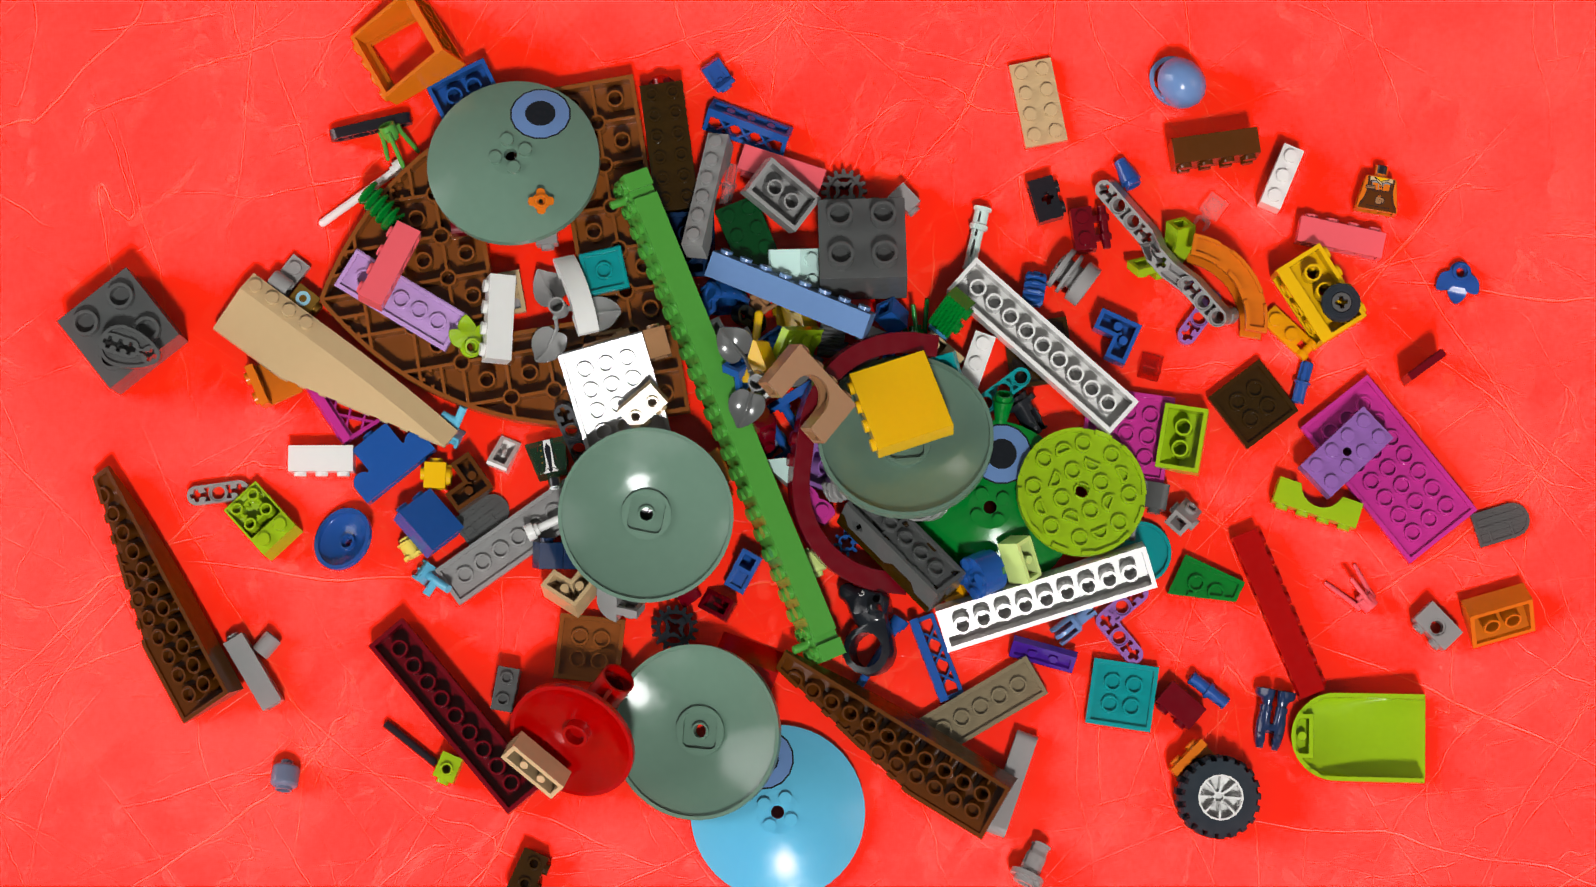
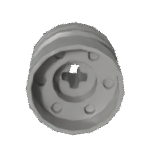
[1046,248,1102,306]

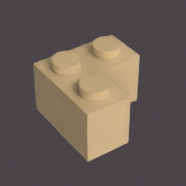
[541,569,597,618]

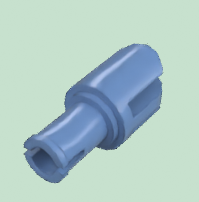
[1049,608,1097,646]

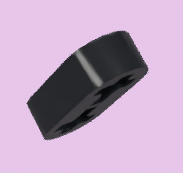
[731,304,767,333]

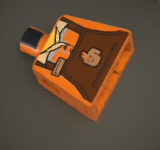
[1353,165,1397,218]

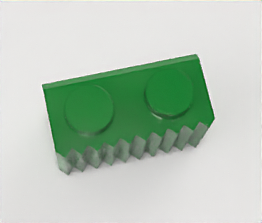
[928,286,976,338]

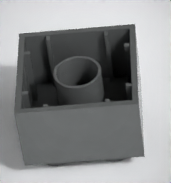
[818,198,908,300]
[57,268,189,395]

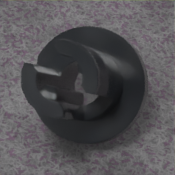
[1010,390,1047,434]

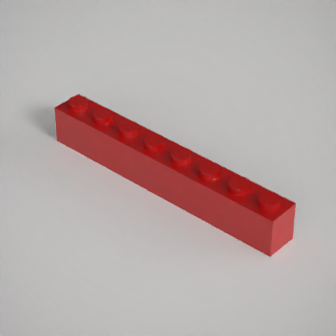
[1230,528,1326,700]

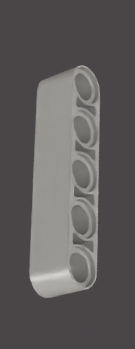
[986,729,1038,838]

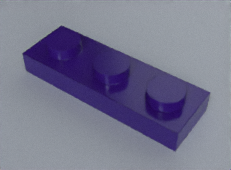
[1009,635,1078,673]

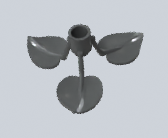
[717,327,808,428]

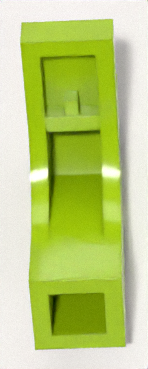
[1127,217,1196,280]

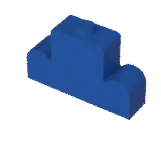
[353,424,437,505]

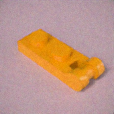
[1267,305,1318,361]

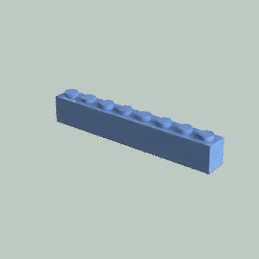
[705,248,876,339]

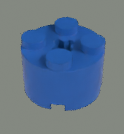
[959,549,1007,600]

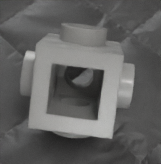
[1164,498,1202,537]

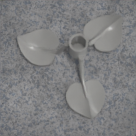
[531,269,621,363]

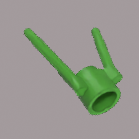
[377,121,420,170]

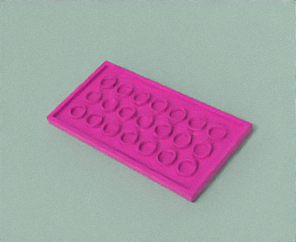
[1299,375,1477,564]

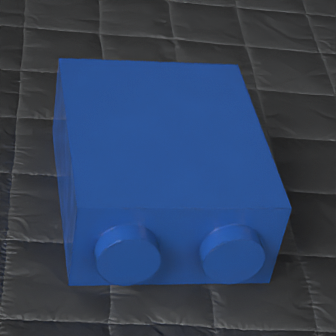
[393,488,464,559]

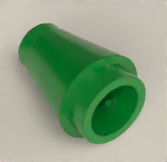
[993,390,1014,424]

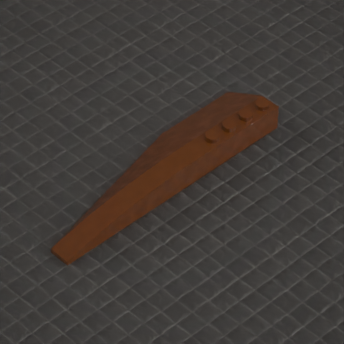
[93,466,244,723]
[776,650,1018,839]

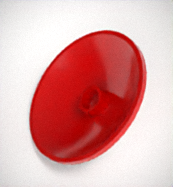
[510,664,635,796]

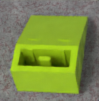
[224,481,303,561]

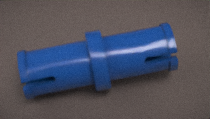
[1187,672,1230,709]

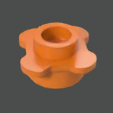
[528,188,554,214]

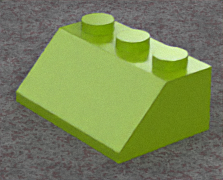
[1155,402,1209,476]

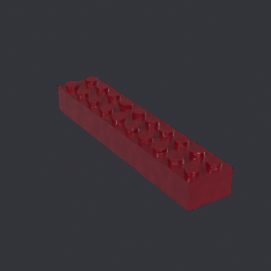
[369,618,539,814]

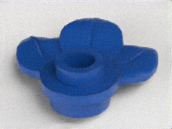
[1436,262,1479,304]

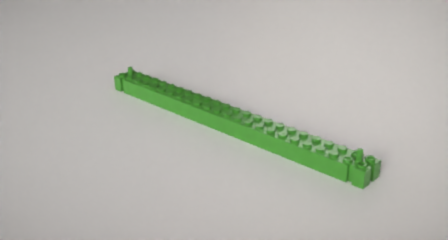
[609,167,847,664]

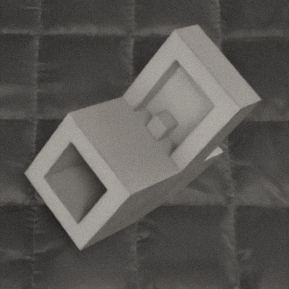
[597,588,645,622]

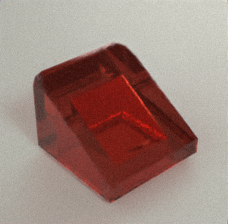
[1137,351,1164,382]

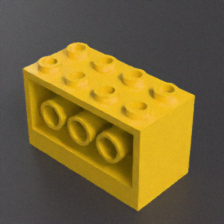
[1270,243,1367,349]

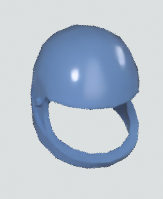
[1149,56,1207,109]

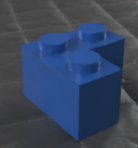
[1092,308,1142,368]

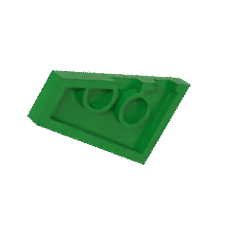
[1167,555,1245,602]

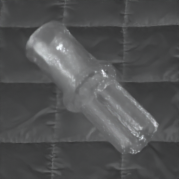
[719,163,737,206]

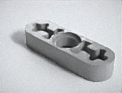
[187,480,249,506]

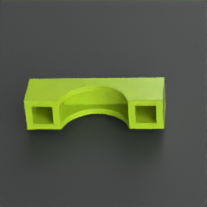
[1270,476,1363,532]

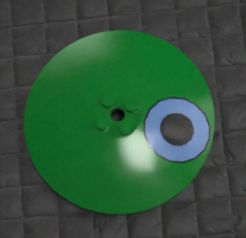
[915,420,1063,583]

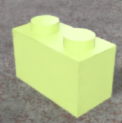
[997,535,1042,584]

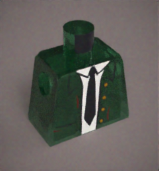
[525,436,569,490]

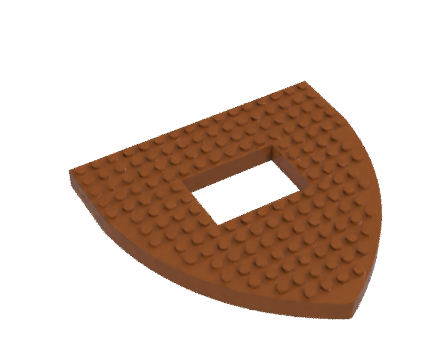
[320,74,691,429]

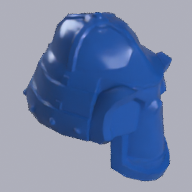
[699,278,750,317]

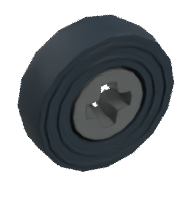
[1321,283,1361,323]

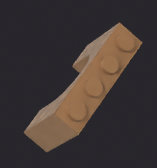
[757,344,856,444]

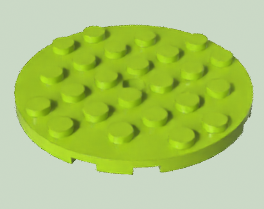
[1016,427,1147,557]

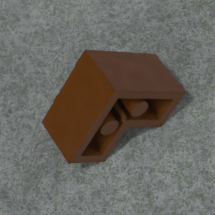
[445,452,495,514]

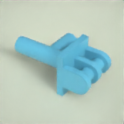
[440,405,468,449]
[411,559,452,597]

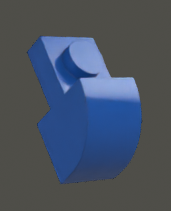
[724,547,763,595]

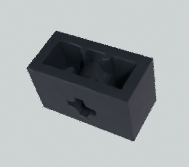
[1026,175,1066,226]

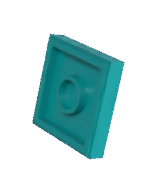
[578,245,630,296]

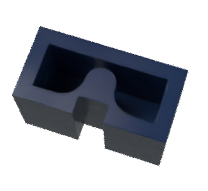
[532,538,576,569]

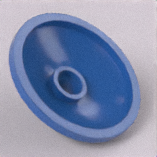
[314,508,372,571]

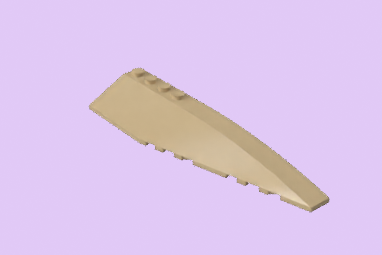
[213,273,458,448]

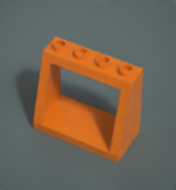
[350,0,466,105]

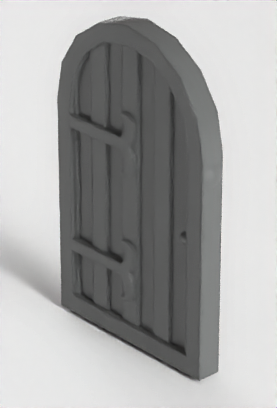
[456,494,510,545]
[1470,503,1530,548]

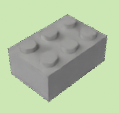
[740,157,821,233]

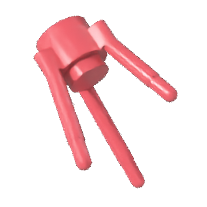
[1324,564,1378,613]

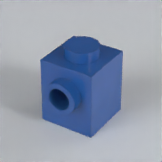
[875,296,909,332]

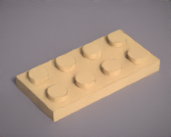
[1008,57,1068,149]

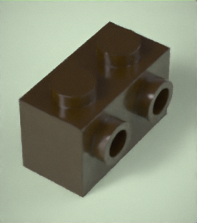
[507,847,552,887]

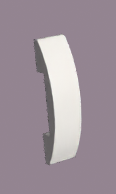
[553,254,599,336]

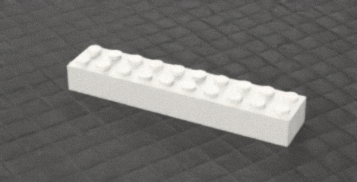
[947,257,1139,435]
[934,541,1158,652]

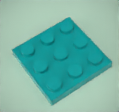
[1085,658,1159,733]

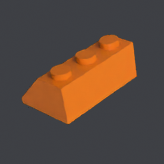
[1461,583,1536,649]

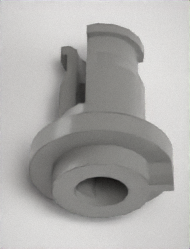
[1010,840,1051,887]

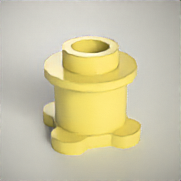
[397,536,423,563]

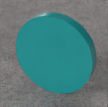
[1111,521,1172,580]

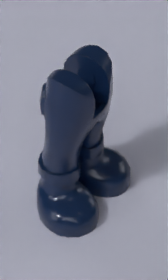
[1254,686,1296,751]

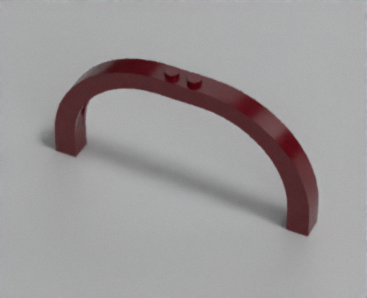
[786,331,939,595]

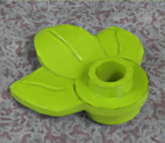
[449,315,483,358]

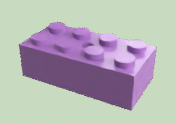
[1297,406,1393,499]

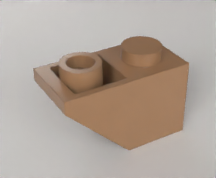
[643,323,672,362]

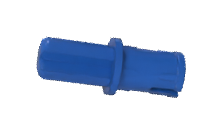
[1290,361,1314,405]

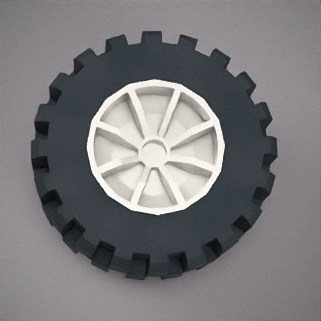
[1174,754,1261,839]

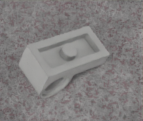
[267,254,311,298]

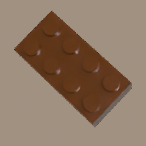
[1167,127,1261,174]

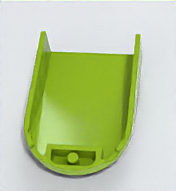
[1291,693,1426,784]

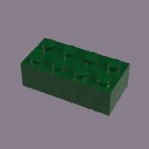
[715,198,777,266]

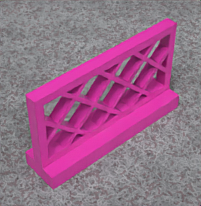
[306,389,381,445]

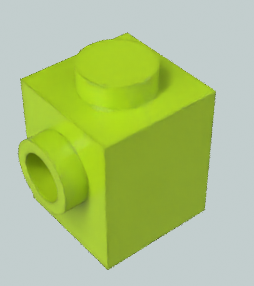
[433,751,464,786]

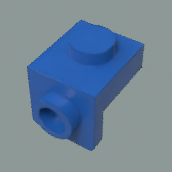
[700,57,735,93]

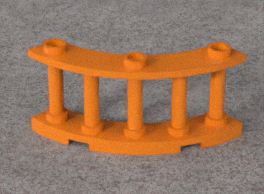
[1185,233,1268,340]

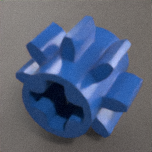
[833,530,858,557]

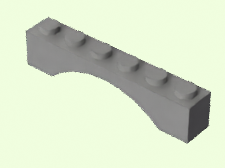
[681,133,734,259]

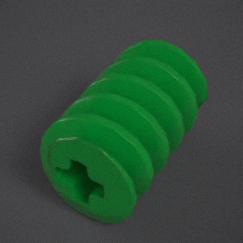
[358,181,405,230]

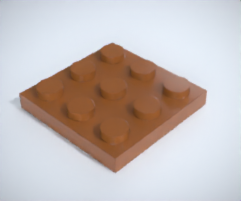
[553,613,626,682]

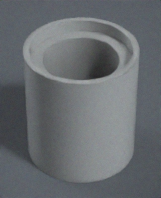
[252,630,281,659]

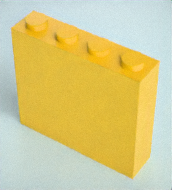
[847,350,954,458]

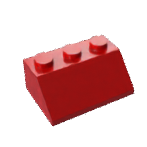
[718,631,783,692]

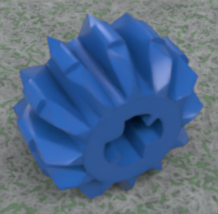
[1022,271,1047,308]

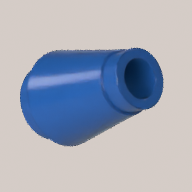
[1114,158,1141,191]

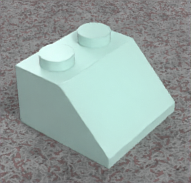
[768,248,820,290]

